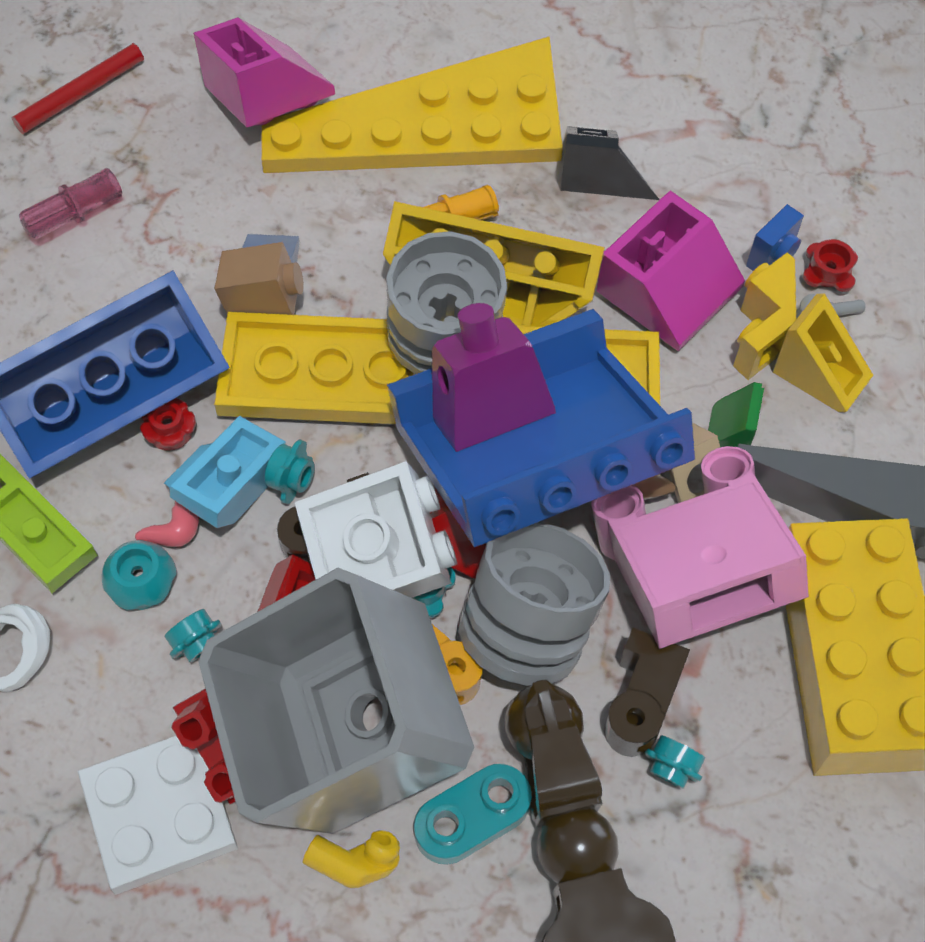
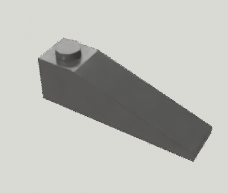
[738,444,925,559]

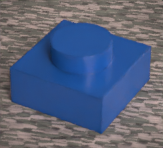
[746,204,804,271]

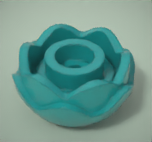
[101,540,176,610]

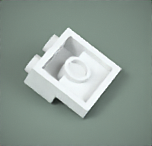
[294,461,457,598]

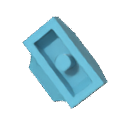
[164,416,286,528]

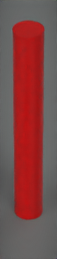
[12,43,144,134]

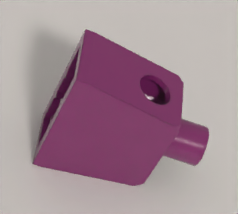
[432,303,556,452]

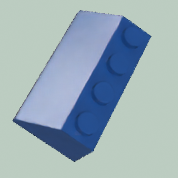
[0,270,230,479]

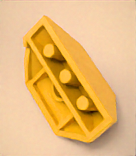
[383,201,605,326]

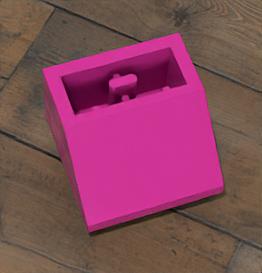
[193,17,335,127]
[596,190,745,351]

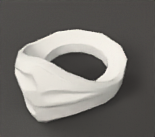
[0,604,50,692]

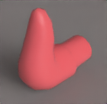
[135,501,200,547]

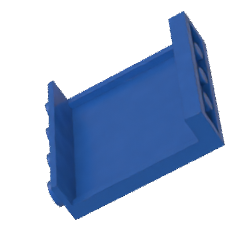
[387,309,695,547]

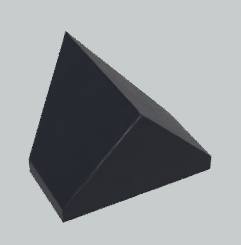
[561,126,660,200]

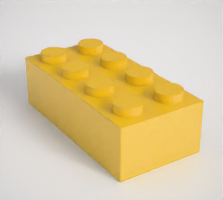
[785,518,925,776]

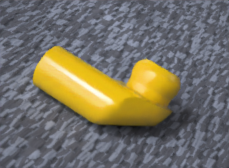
[302,830,400,888]

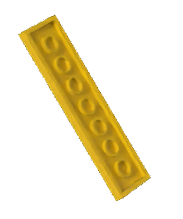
[214,312,660,424]

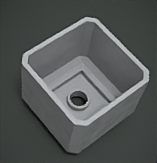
[198,568,474,833]

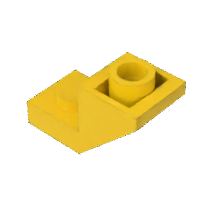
[733,252,796,380]

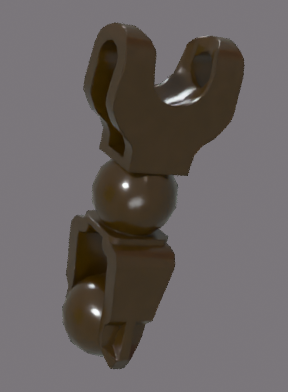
[505,680,676,942]

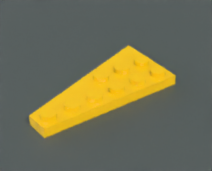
[261,36,563,173]

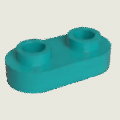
[414,764,531,865]

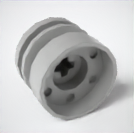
[386,231,507,374]
[458,522,610,686]

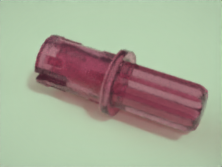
[19,168,122,239]

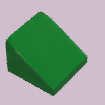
[708,382,764,448]

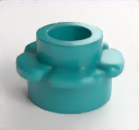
[164,609,222,663]
[645,735,705,789]

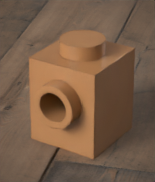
[214,242,304,315]

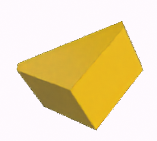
[773,293,873,412]

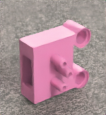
[591,446,809,649]

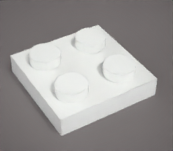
[78,736,238,895]

